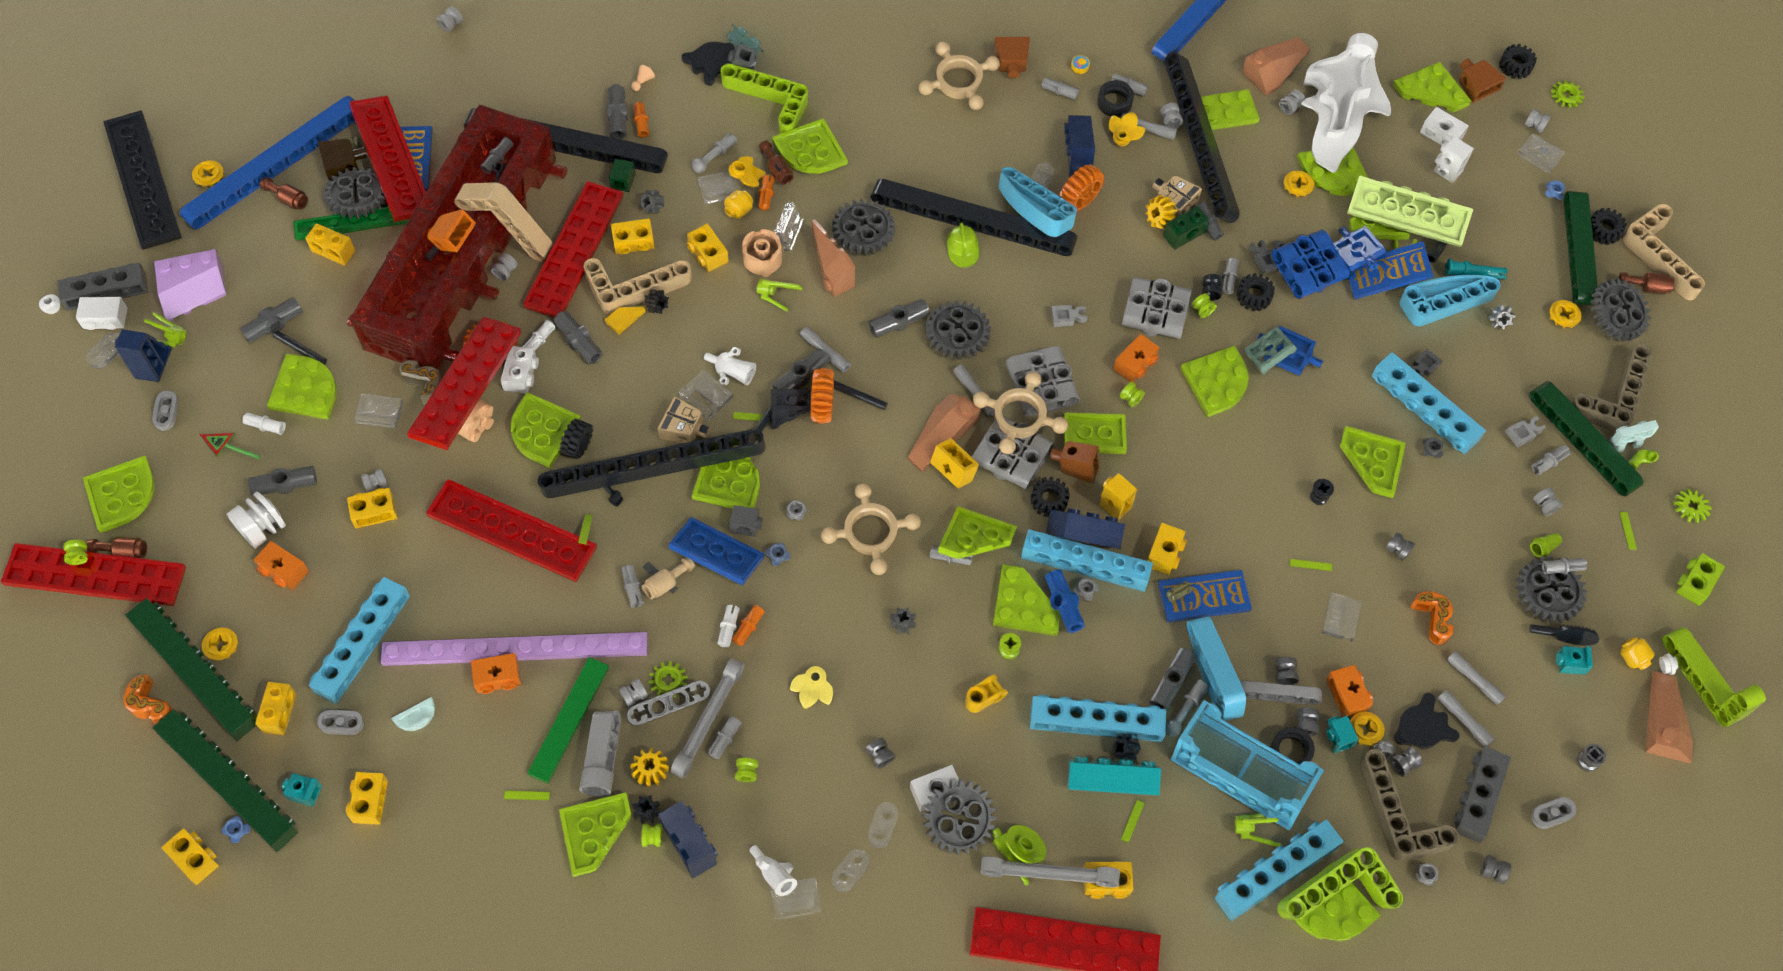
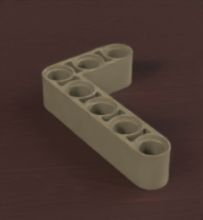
[1572,343,1652,432]
[1360,749,1459,861]

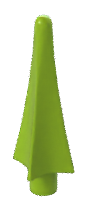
[991,827,1029,885]

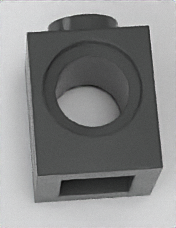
[730,505,763,537]

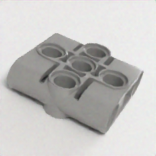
[1122,276,1192,339]
[1005,346,1080,416]
[972,416,1054,490]

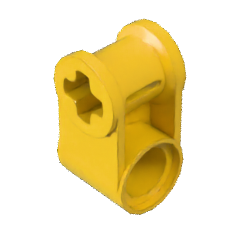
[965,674,1008,713]

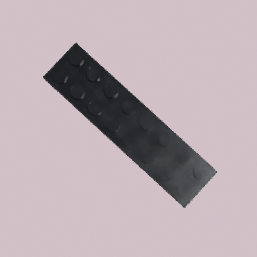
[103,110,182,250]

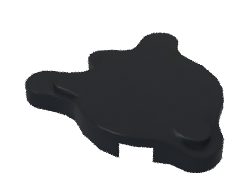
[682,41,735,86]
[1394,693,1460,750]

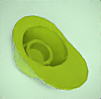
[947,223,979,268]

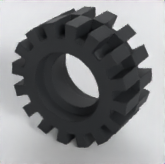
[1499,44,1537,79]
[1591,208,1627,245]
[1237,273,1275,311]
[560,418,593,459]
[1031,477,1070,517]

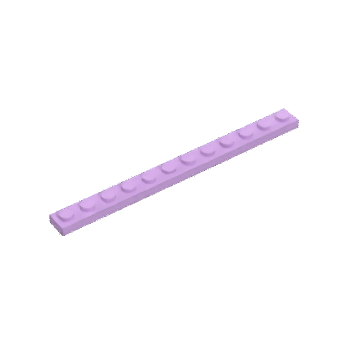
[381,632,647,666]

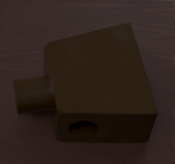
[318,139,367,181]

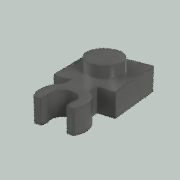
[1249,240,1278,274]
[1411,349,1442,377]

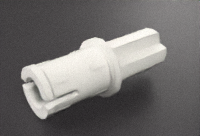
[523,320,556,351]
[243,413,286,435]
[718,605,740,648]

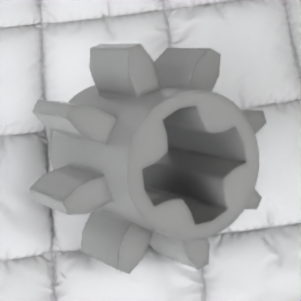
[1488,303,1516,330]

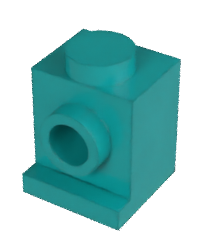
[1556,646,1593,675]
[1326,716,1359,754]
[282,773,322,807]

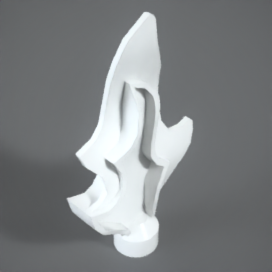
[1301,33,1391,173]

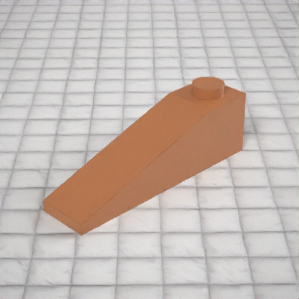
[1242,37,1310,96]
[812,220,855,297]
[908,394,981,472]
[1646,671,1693,763]

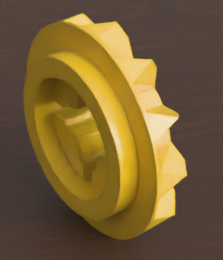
[192,160,224,188]
[1283,171,1315,198]
[1548,300,1582,329]
[202,627,239,662]
[1350,712,1385,747]

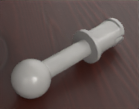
[691,133,737,173]
[1165,680,1209,737]

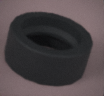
[1097,80,1134,117]
[1270,727,1315,765]

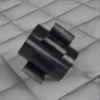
[643,289,669,314]
[1112,733,1141,760]
[632,795,660,825]

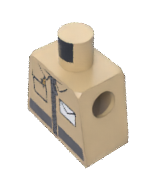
[1152,176,1202,217]
[658,397,711,443]

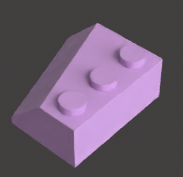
[154,249,226,322]

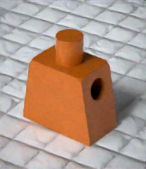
[427,209,476,252]

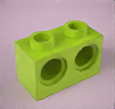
[1676,553,1726,606]

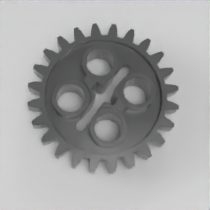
[323,167,386,219]
[832,199,895,256]
[1590,278,1651,342]
[926,300,991,360]
[1515,556,1588,623]
[922,779,997,855]

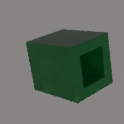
[609,159,636,192]

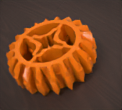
[1059,164,1105,212]
[811,368,834,424]

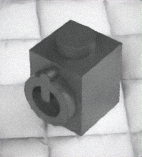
[727,44,758,70]

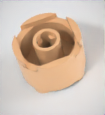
[742,229,782,277]
[458,399,494,443]

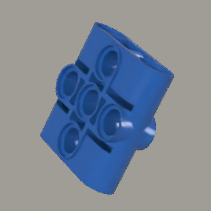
[1272,229,1350,299]

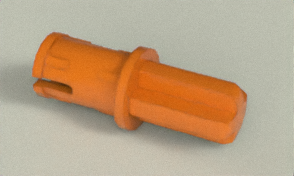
[633,102,650,138]
[758,175,775,211]
[732,605,765,646]

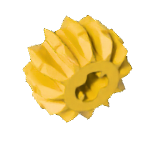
[1144,195,1178,229]
[630,748,669,787]

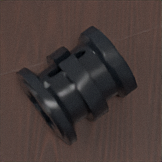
[1310,479,1334,505]

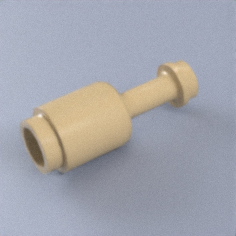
[642,557,695,600]

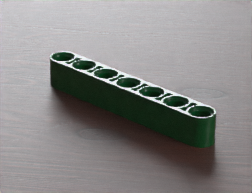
[1564,191,1598,306]
[1529,381,1644,497]

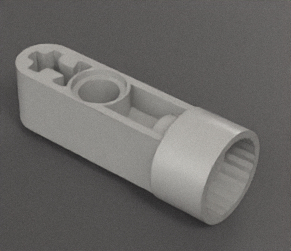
[579,711,621,797]

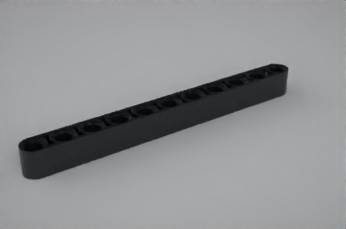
[1165,51,1240,223]
[464,108,668,174]
[870,178,1078,256]
[537,429,766,498]

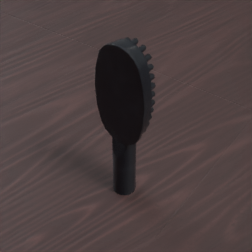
[1529,624,1599,646]

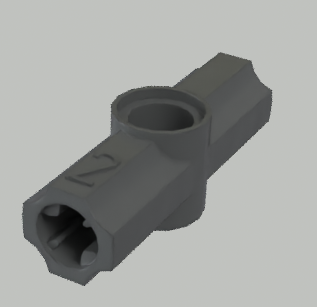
[607,84,628,139]
[239,297,303,344]
[868,299,930,338]
[553,311,603,364]
[772,348,829,389]
[248,466,317,497]
[1149,648,1197,711]

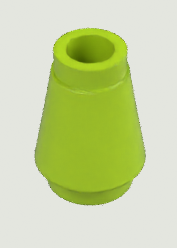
[1530,533,1562,557]

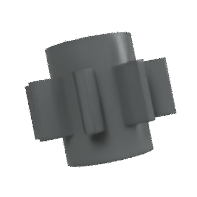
[640,190,664,213]
[890,607,916,635]

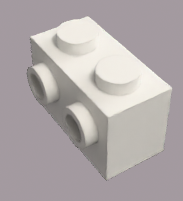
[1434,136,1474,183]
[76,297,127,330]
[500,346,539,394]

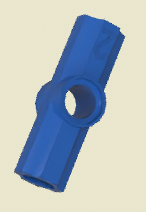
[1045,569,1085,633]

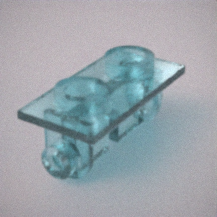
[727,24,764,56]

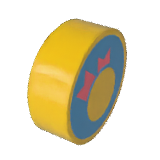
[1071,55,1090,74]

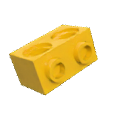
[611,218,655,254]
[306,223,355,266]
[686,223,729,272]
[347,488,398,529]
[255,682,297,736]
[346,772,388,825]
[161,828,219,886]
[1083,862,1133,899]

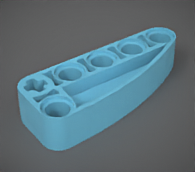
[998,167,1077,237]
[1399,275,1501,326]
[1187,616,1246,721]

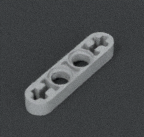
[627,681,710,726]
[1240,681,1322,705]

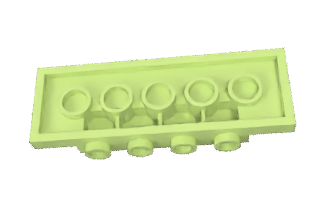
[1347,176,1473,247]

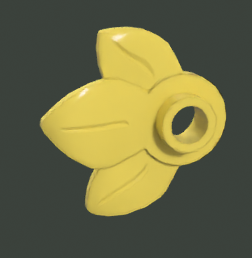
[790,666,833,709]

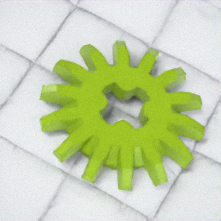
[1551,80,1585,108]
[1673,489,1712,523]
[648,661,688,698]

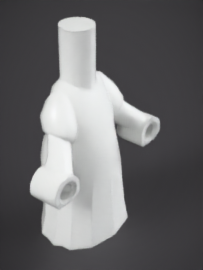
[704,347,756,386]
[750,845,797,896]

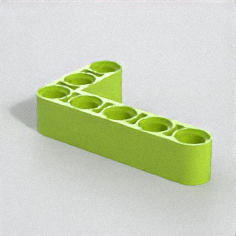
[721,64,808,134]
[1662,627,1766,727]
[1277,847,1403,919]

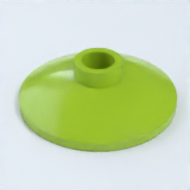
[1005,825,1047,864]

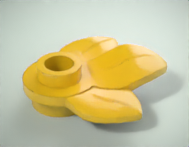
[1109,112,1145,147]
[728,156,766,187]

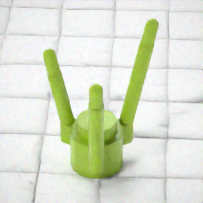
[757,278,803,311]
[144,312,187,348]
[1235,813,1281,847]

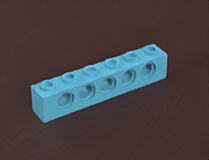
[1372,352,1486,455]
[1021,529,1153,592]
[308,577,410,705]
[1029,695,1166,742]
[1214,819,1344,921]

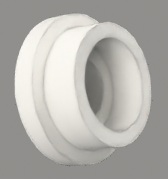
[39,294,61,314]
[1659,653,1678,675]

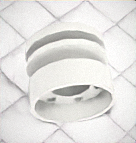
[226,491,286,549]

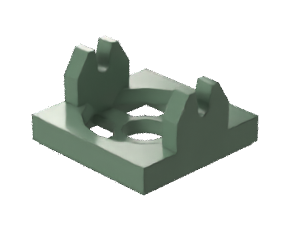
[1244,326,1297,375]

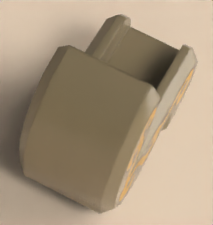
[399,360,442,406]

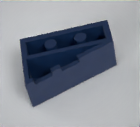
[1064,115,1095,178]
[115,329,172,382]
[1046,508,1125,549]
[658,801,718,878]

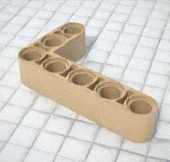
[454,183,553,262]
[1622,204,1705,300]
[584,258,692,314]

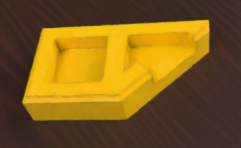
[604,307,646,335]

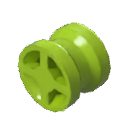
[1191,293,1217,318]
[1119,382,1145,407]
[64,540,88,565]
[998,633,1021,659]
[735,758,758,782]
[641,823,662,847]

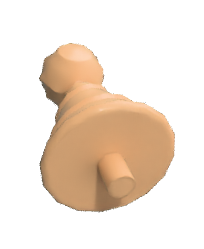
[631,65,655,91]

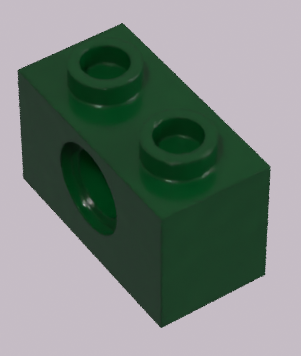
[1163,206,1209,250]

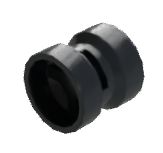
[1202,274,1222,301]

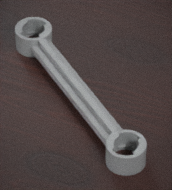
[671,658,744,779]
[980,857,1120,888]

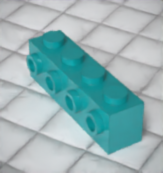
[1067,756,1161,796]

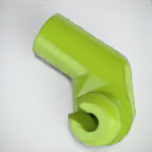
[1629,450,1659,470]

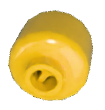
[724,190,753,219]
[1620,636,1655,670]

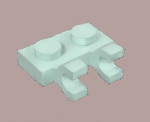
[1609,420,1659,453]

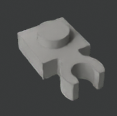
[1051,305,1087,327]
[1505,417,1545,448]

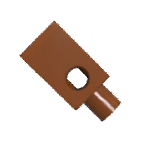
[994,37,1030,78]
[1459,58,1506,103]
[1050,441,1100,484]

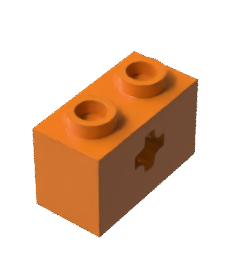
[1113,334,1160,382]
[254,541,309,591]
[471,653,521,694]
[1326,665,1373,718]

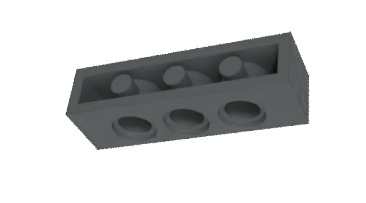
[57,262,149,311]
[1453,747,1511,843]

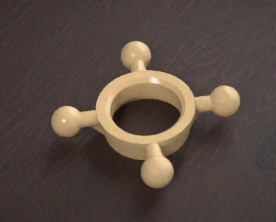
[919,41,1000,110]
[973,371,1068,455]
[821,483,921,575]

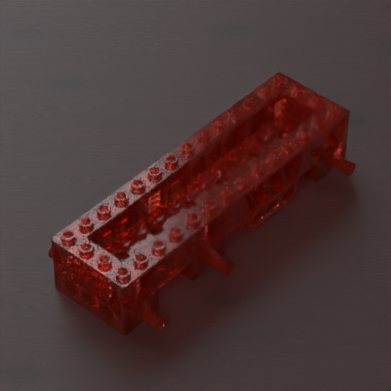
[347,104,568,369]

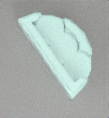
[391,697,435,731]

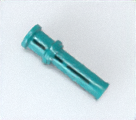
[1445,258,1508,280]

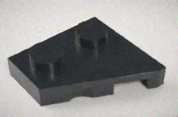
[770,389,812,429]

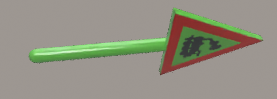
[199,433,260,459]

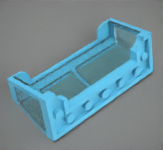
[1170,700,1324,830]

